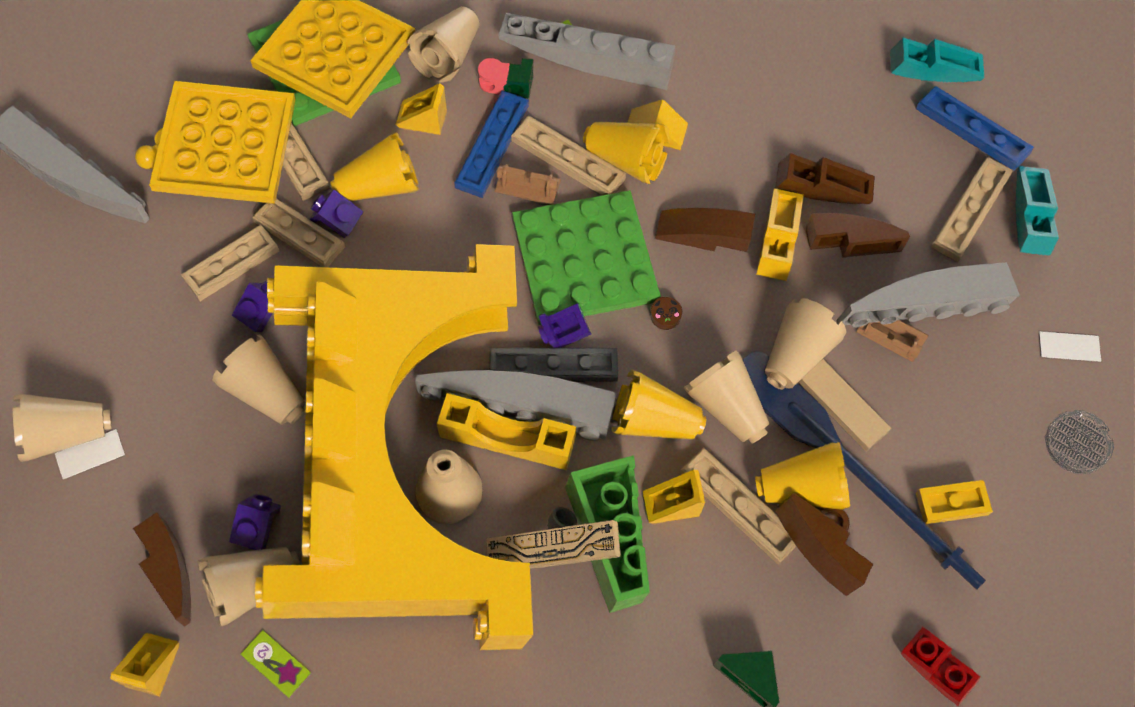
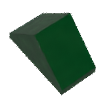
[713,651,780,707]

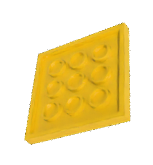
[250,0,415,119]
[149,81,295,204]

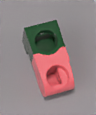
[478,58,534,99]

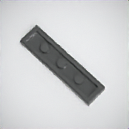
[489,348,618,382]

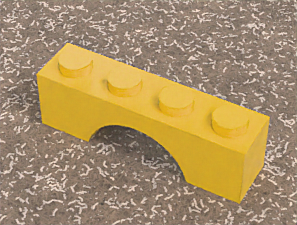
[437,393,576,470]

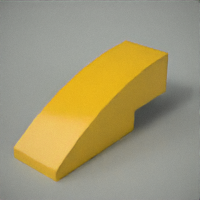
[756,188,803,281]

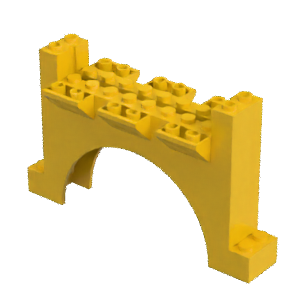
[255,244,533,650]

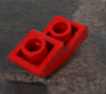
[901,627,981,706]

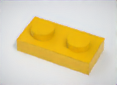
[916,480,993,524]

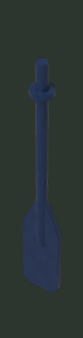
[743,351,986,590]

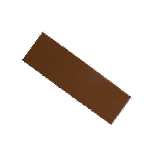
[775,153,875,204]
[655,208,756,252]
[806,213,910,258]
[775,493,873,596]
[133,512,191,627]

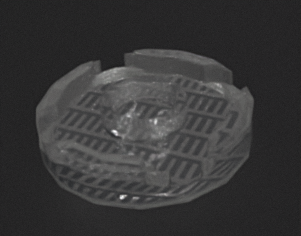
[1045,410,1114,474]

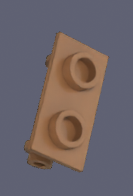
[495,164,561,205]
[856,320,929,362]

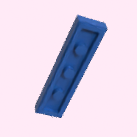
[916,86,1034,171]
[455,90,529,198]

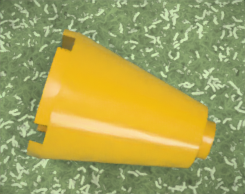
[583,122,670,184]
[330,133,419,201]
[612,369,707,439]
[755,442,850,510]

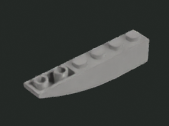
[499,13,675,90]
[0,106,149,223]
[836,262,1020,327]
[415,370,617,440]

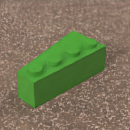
[565,455,650,613]

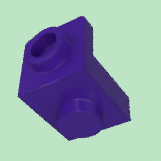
[309,190,364,238]
[232,281,272,332]
[538,303,591,348]
[229,494,281,550]

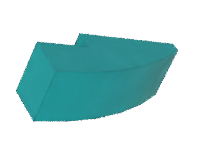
[890,37,985,82]
[1016,166,1059,256]

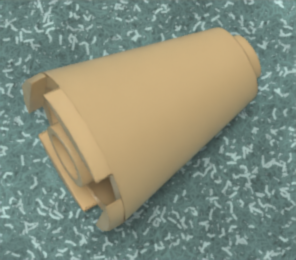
[407,7,479,83]
[765,298,847,390]
[212,335,305,425]
[683,350,770,444]
[13,394,112,462]
[416,450,483,524]
[197,547,301,627]

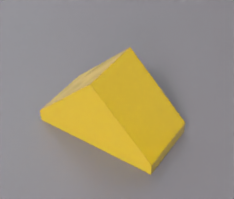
[395,83,447,135]
[627,99,688,150]
[643,469,705,524]
[111,633,179,697]

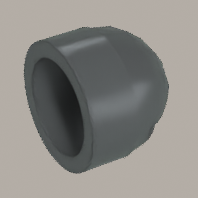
[547,507,577,529]

